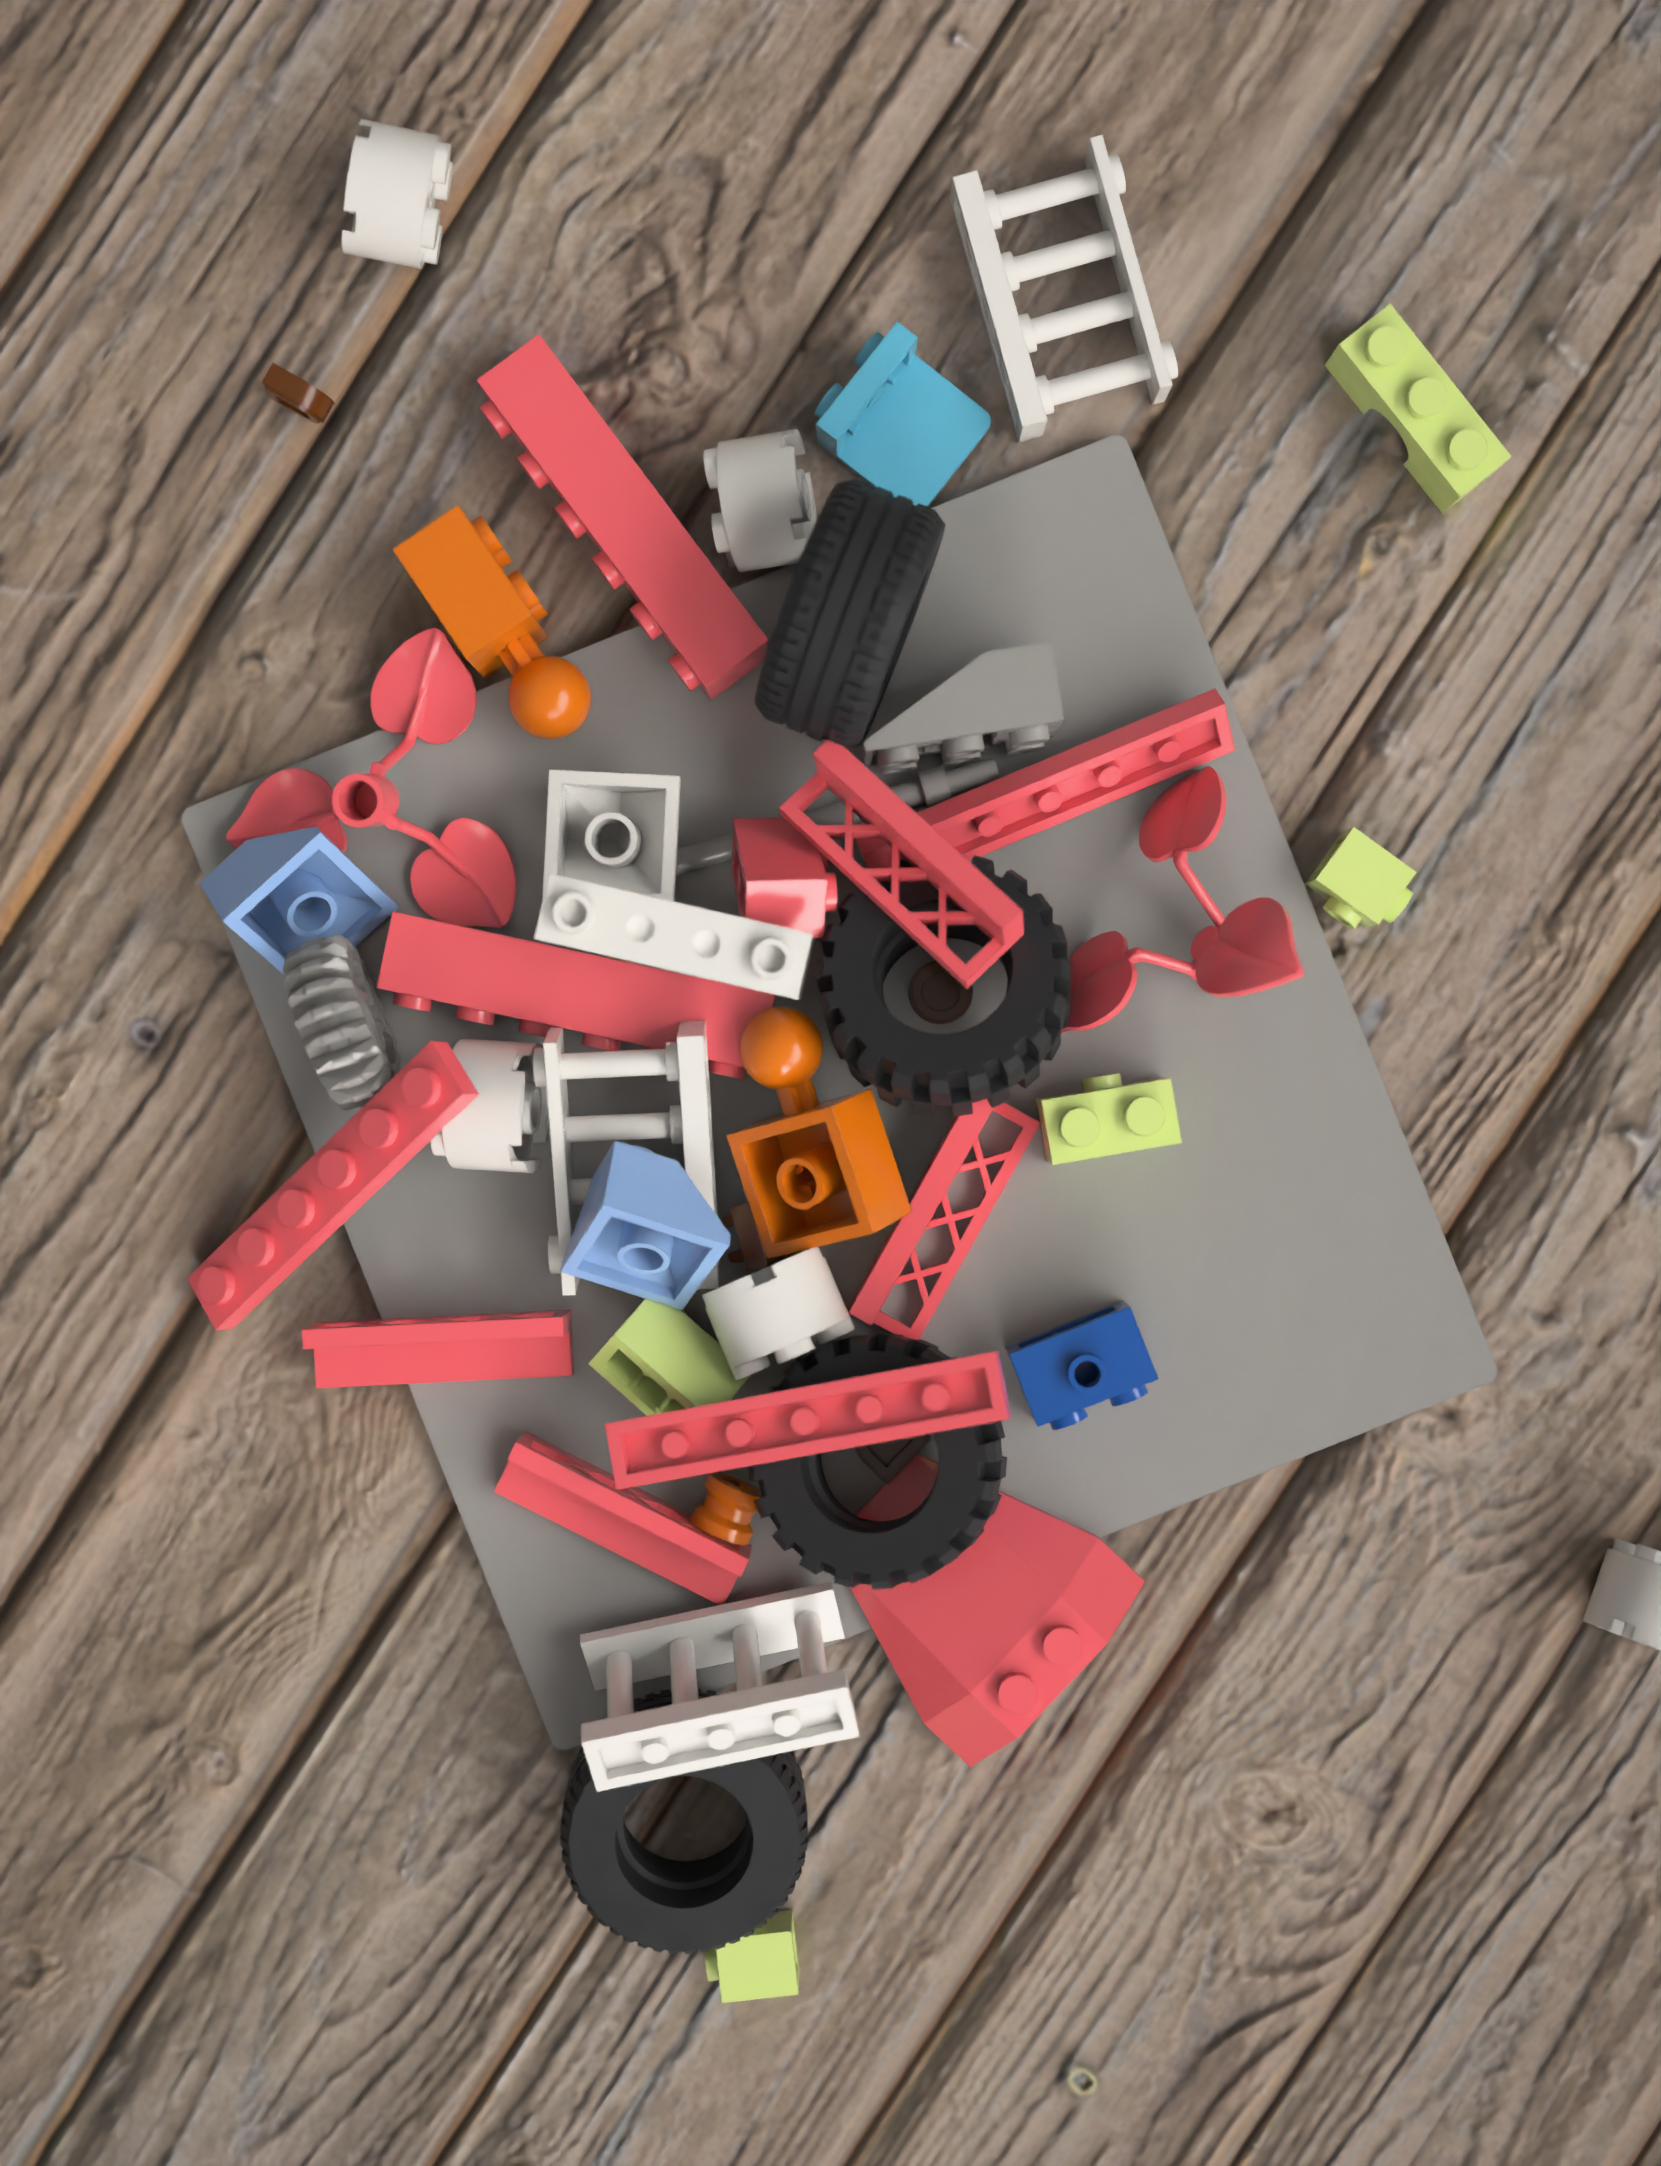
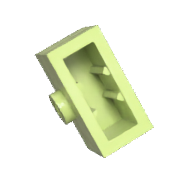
[1036,1073,1182,1165]
[588,1299,750,1416]

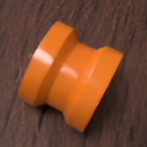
[690,1472,762,1545]

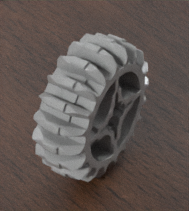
[283,935,401,1111]

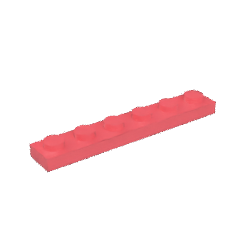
[856,689,1235,868]
[187,1041,479,1330]
[605,1351,1011,1490]

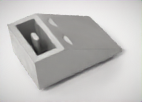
[863,641,1064,774]

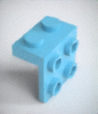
[814,321,991,507]

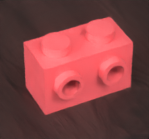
[731,817,837,938]

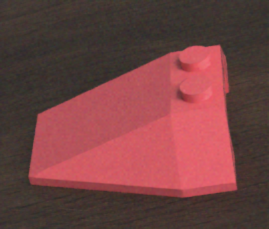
[850,1453,1145,1767]

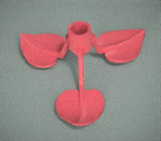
[226,628,517,928]
[1061,766,1304,1034]

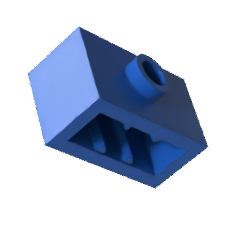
[1005,1300,1159,1430]

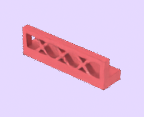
[779,740,1024,989]
[848,1099,1040,1340]
[302,1309,575,1388]
[494,1431,752,1605]

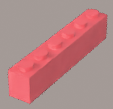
[477,334,769,700]
[376,911,777,1079]

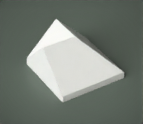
[542,770,681,902]

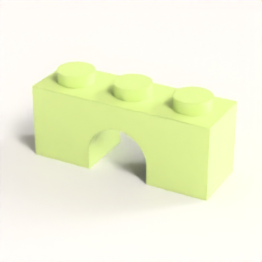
[1325,304,1512,514]

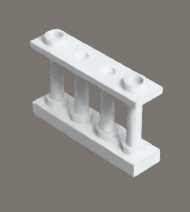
[950,135,1178,443]
[534,873,815,1000]
[533,1021,721,1296]
[580,1581,859,1792]

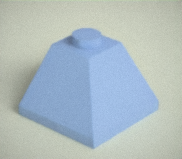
[199,826,399,974]
[560,1140,731,1310]

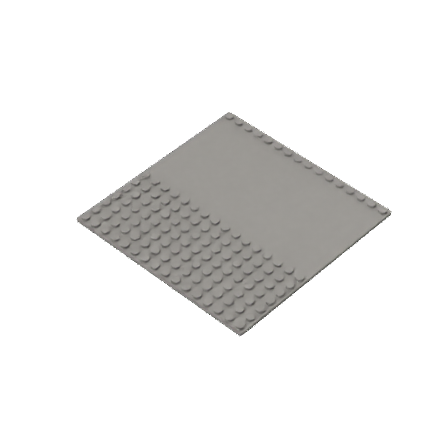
[181,435,1497,1750]

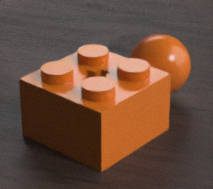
[392,505,591,740]
[726,1006,912,1259]

